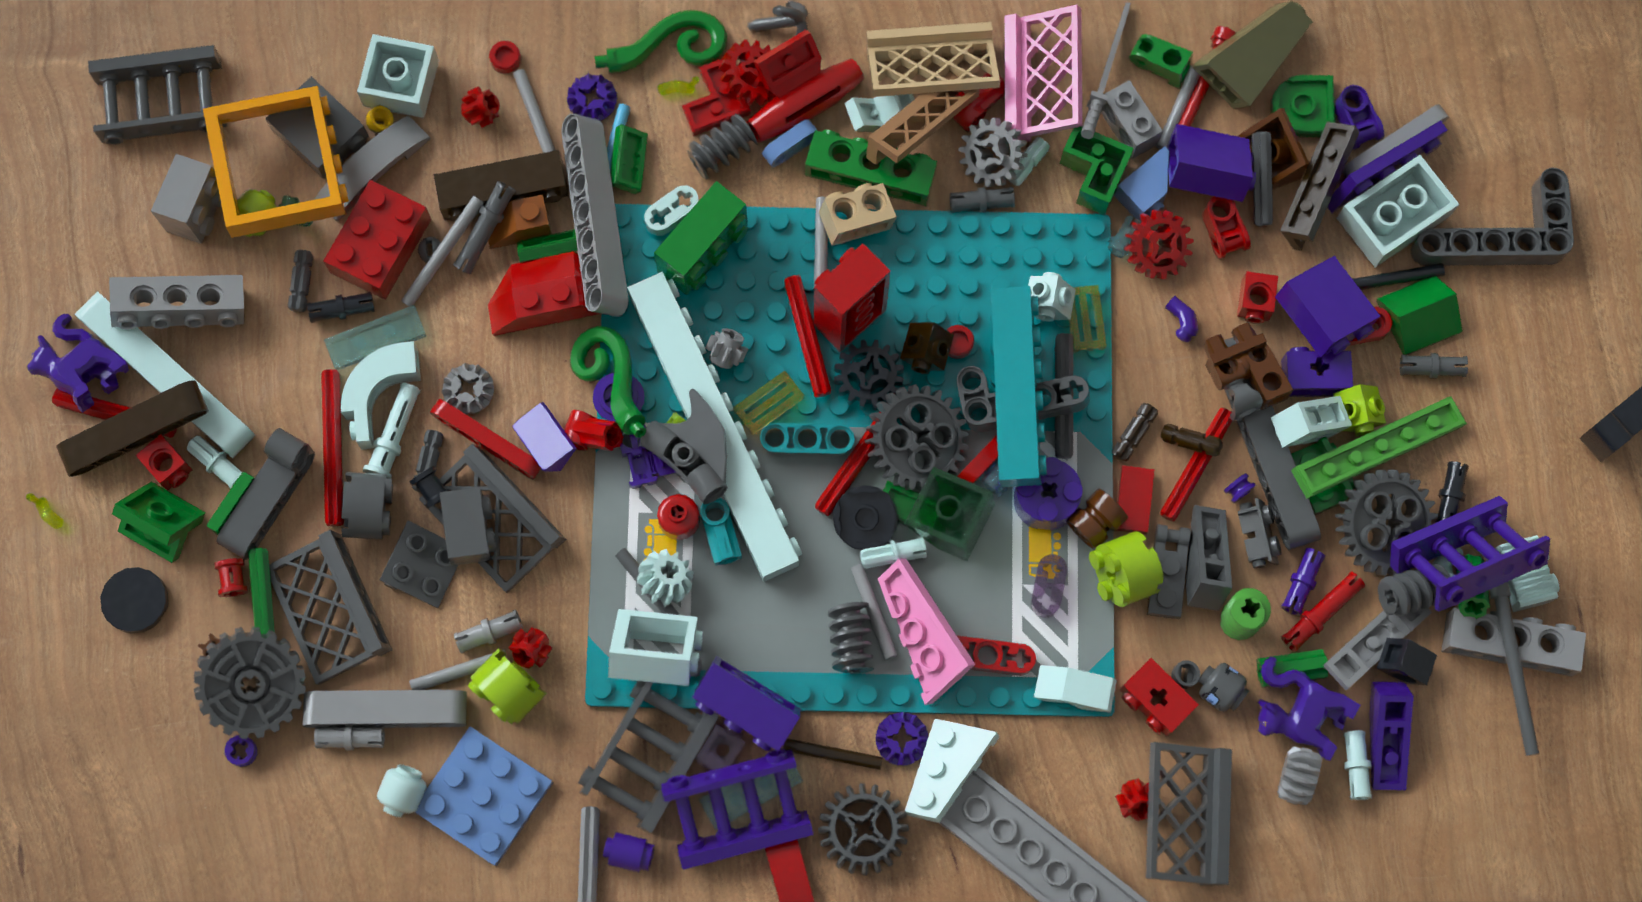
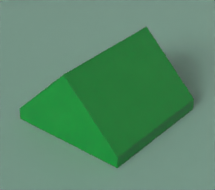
[1376,276,1463,356]

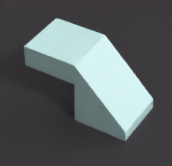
[844,94,914,132]
[1034,665,1117,712]

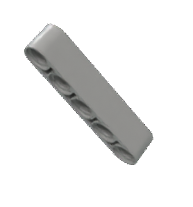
[303,690,467,728]

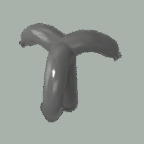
[748,0,808,36]

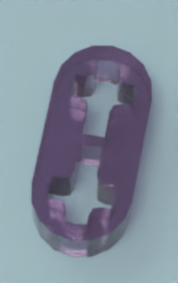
[1031,554,1067,618]

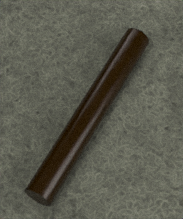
[783,738,883,770]

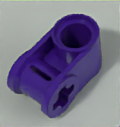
[1335,85,1385,150]

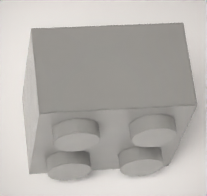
[151,154,222,244]

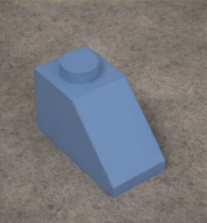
[1114,146,1169,223]

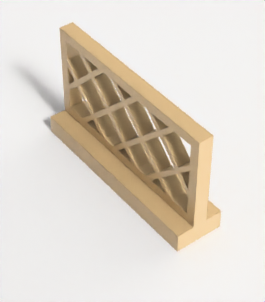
[867,22,1000,97]

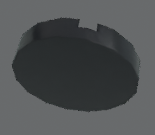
[833,485,899,550]
[100,567,169,634]

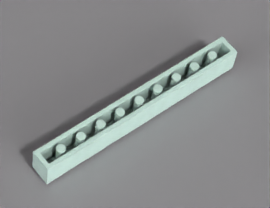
[627,272,802,582]

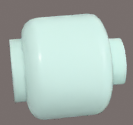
[377,764,426,817]

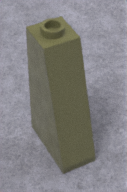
[1192,1,1313,109]

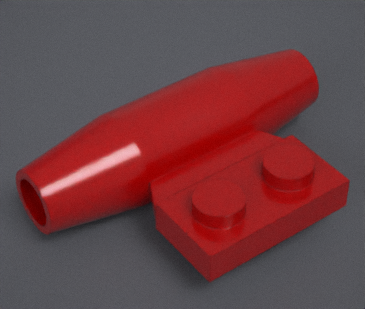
[746,30,864,143]

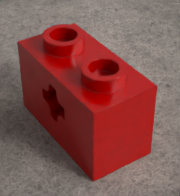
[1120,658,1199,737]

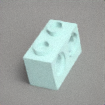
[1271,396,1352,448]

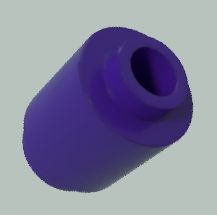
[603,832,655,872]

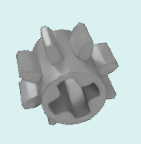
[705,328,748,369]

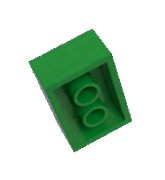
[654,181,748,295]

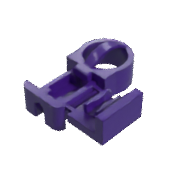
[619,425,676,489]

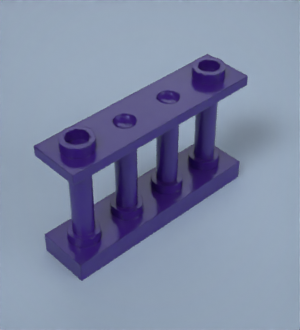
[1390,496,1550,612]
[661,749,814,870]

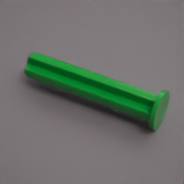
[248,548,279,641]

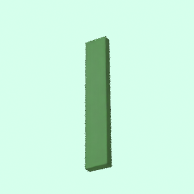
[1291,396,1467,499]

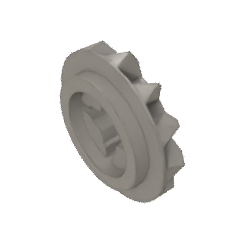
[442,363,494,414]

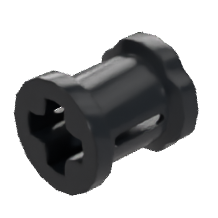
[410,466,451,509]

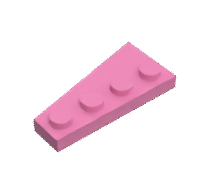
[878,559,976,705]

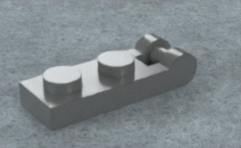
[1147,524,1190,619]

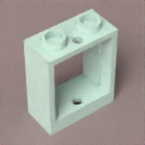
[608,609,703,686]

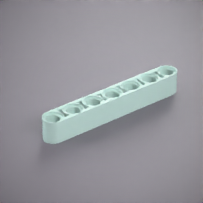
[74,292,255,459]

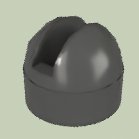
[418,237,441,263]
[1171,660,1200,688]

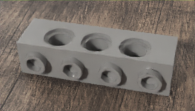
[109,275,244,329]
[1441,606,1586,677]

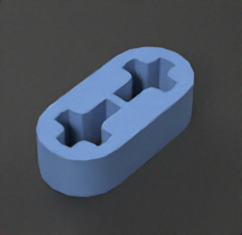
[762,119,818,167]

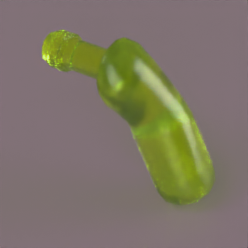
[657,76,700,95]
[26,493,64,529]

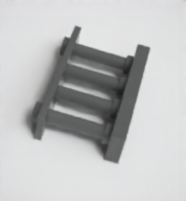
[88,45,227,145]
[578,681,719,833]

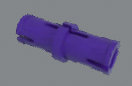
[1281,548,1326,616]

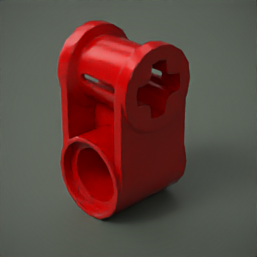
[1202,196,1251,259]

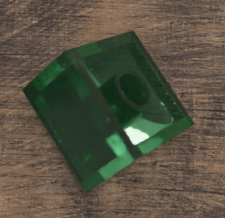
[905,467,995,561]

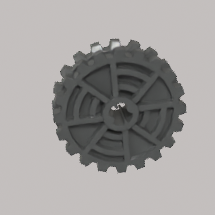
[193,626,306,739]

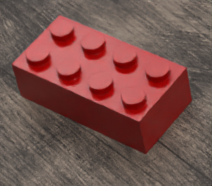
[814,243,891,352]

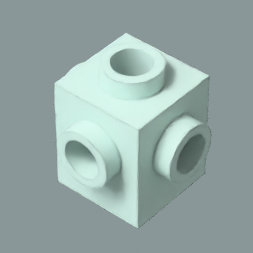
[1028,272,1076,321]

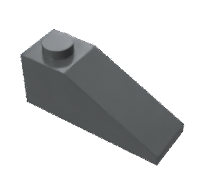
[1186,505,1232,611]

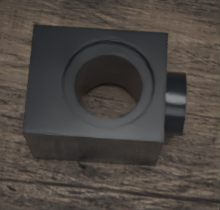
[1377,638,1437,686]

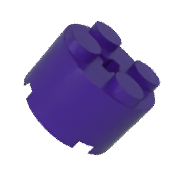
[1014,457,1083,530]

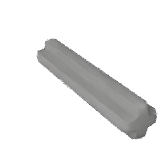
[578,806,600,902]

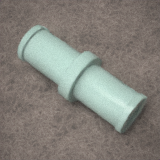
[1344,730,1372,800]

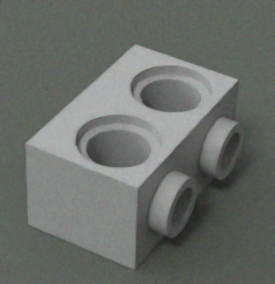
[1101,80,1163,160]

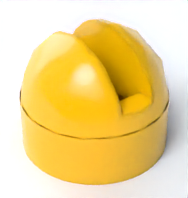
[366,105,393,133]

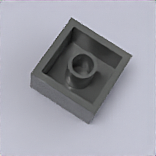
[440,487,497,566]

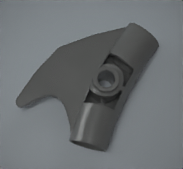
[640,389,728,504]

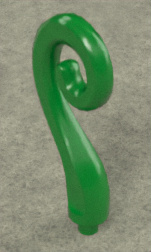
[594,10,728,74]
[570,326,646,438]

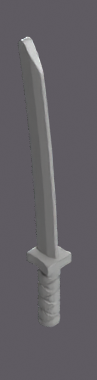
[1081,2,1131,139]

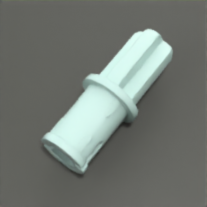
[187,436,243,489]
[860,537,927,569]

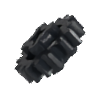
[834,339,904,410]

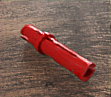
[1281,571,1365,652]

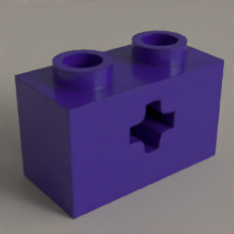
[1281,347,1353,397]

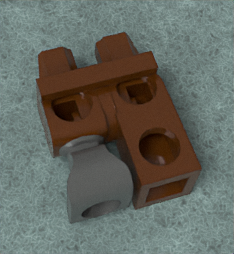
[1204,322,1293,421]

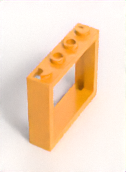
[203,86,349,238]

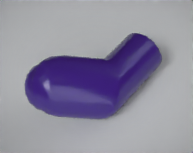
[1165,296,1199,342]

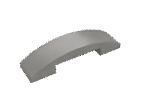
[315,116,430,221]
[1323,608,1432,690]

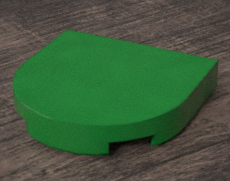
[1270,75,1335,138]

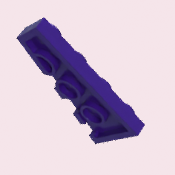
[1327,121,1448,213]

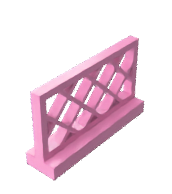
[1005,5,1083,142]

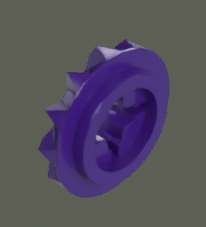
[567,73,617,120]
[593,373,645,422]
[875,712,929,766]

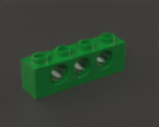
[805,130,937,206]

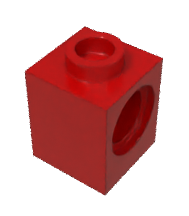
[1237,271,1278,324]
[135,434,193,491]

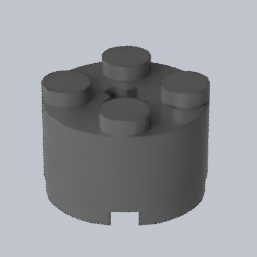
[342,472,393,540]

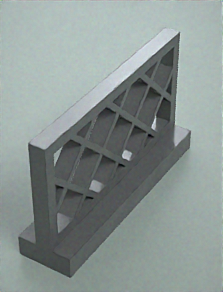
[419,443,567,593]
[269,530,392,685]
[1146,742,1232,886]

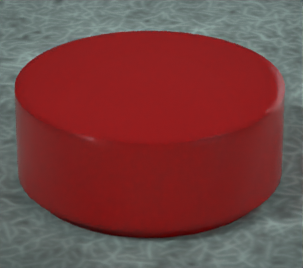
[489,41,521,74]
[946,325,974,359]

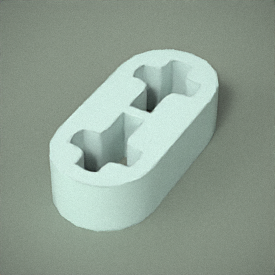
[644,185,699,236]

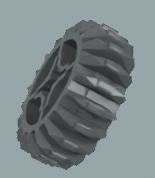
[818,783,909,876]

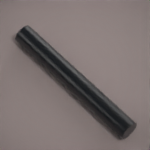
[1353,263,1445,290]

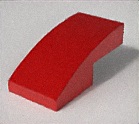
[765,840,814,902]

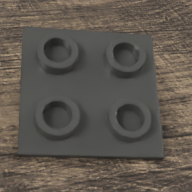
[379,521,458,608]

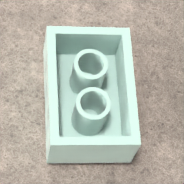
[1337,155,1459,268]

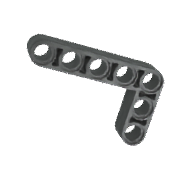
[1410,167,1574,266]

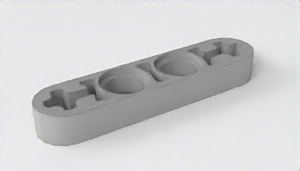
[1342,104,1449,178]

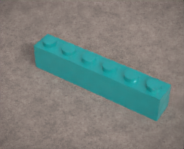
[991,286,1047,487]

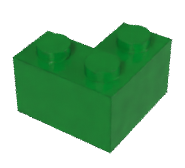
[1059,126,1134,216]

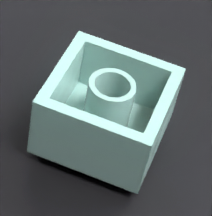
[357,34,439,118]

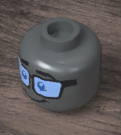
[1198,663,1249,712]

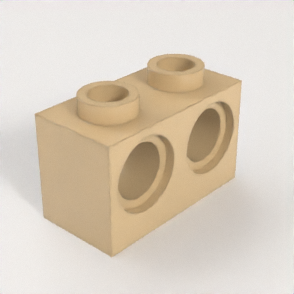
[819,183,897,246]

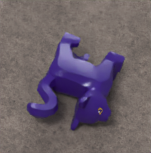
[27,314,129,413]
[1258,657,1361,761]

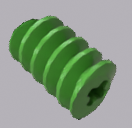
[1220,588,1271,640]

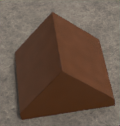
[1237,108,1309,190]

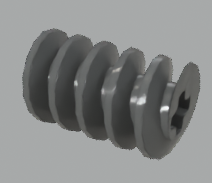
[687,114,758,180]
[1378,564,1450,616]
[828,602,874,674]

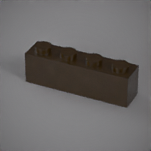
[433,150,568,222]

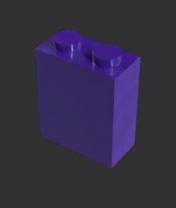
[1167,124,1256,202]
[1275,256,1380,358]

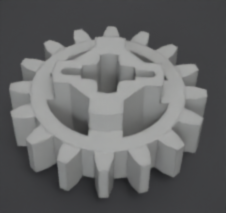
[958,118,1028,187]

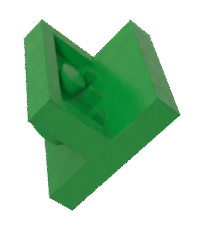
[112,481,206,563]

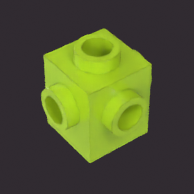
[1333,384,1386,436]

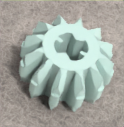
[636,548,694,607]

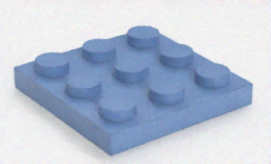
[415,727,553,867]

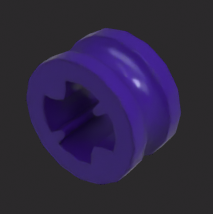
[1224,473,1257,503]
[224,735,258,767]

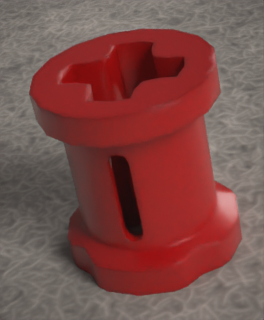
[214,558,248,597]

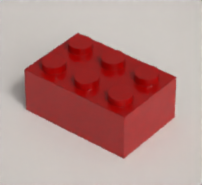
[323,180,432,300]

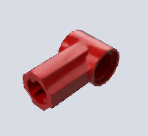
[945,73,1005,132]
[564,409,624,451]

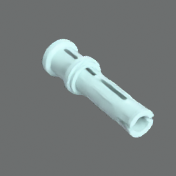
[363,383,421,478]

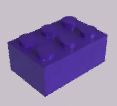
[692,656,801,752]

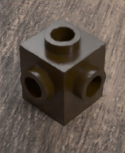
[900,322,954,374]

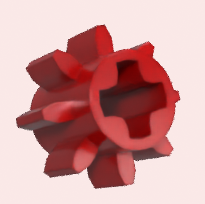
[461,86,500,128]
[509,627,553,669]
[1115,778,1149,821]

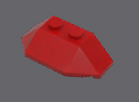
[488,251,601,336]

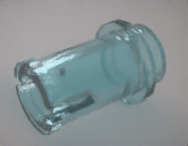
[1108,216,1141,258]

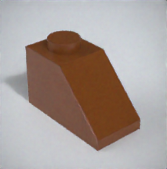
[488,195,552,249]

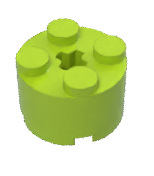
[1089,532,1163,607]
[467,648,546,724]

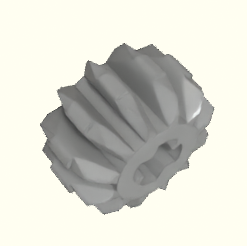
[1278,747,1322,805]

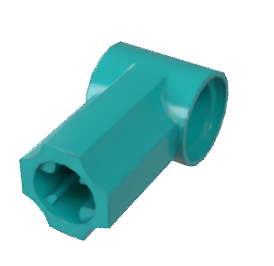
[700,498,742,566]

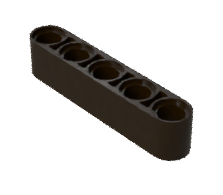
[56,380,209,477]

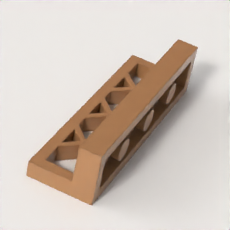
[866,72,980,165]

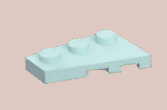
[905,719,999,823]

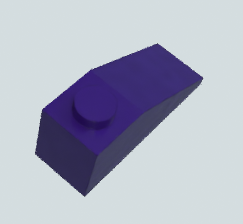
[1369,682,1414,790]

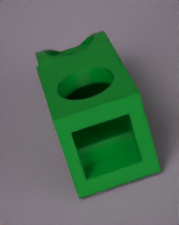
[1129,34,1193,88]

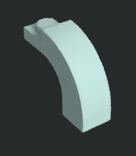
[341,341,421,450]

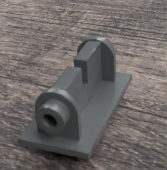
[1237,498,1281,568]

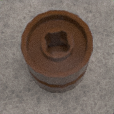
[1066,488,1128,550]

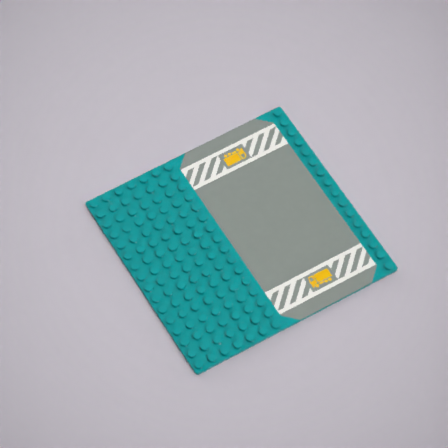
[585,204,1115,717]

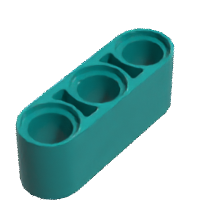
[760,423,855,454]

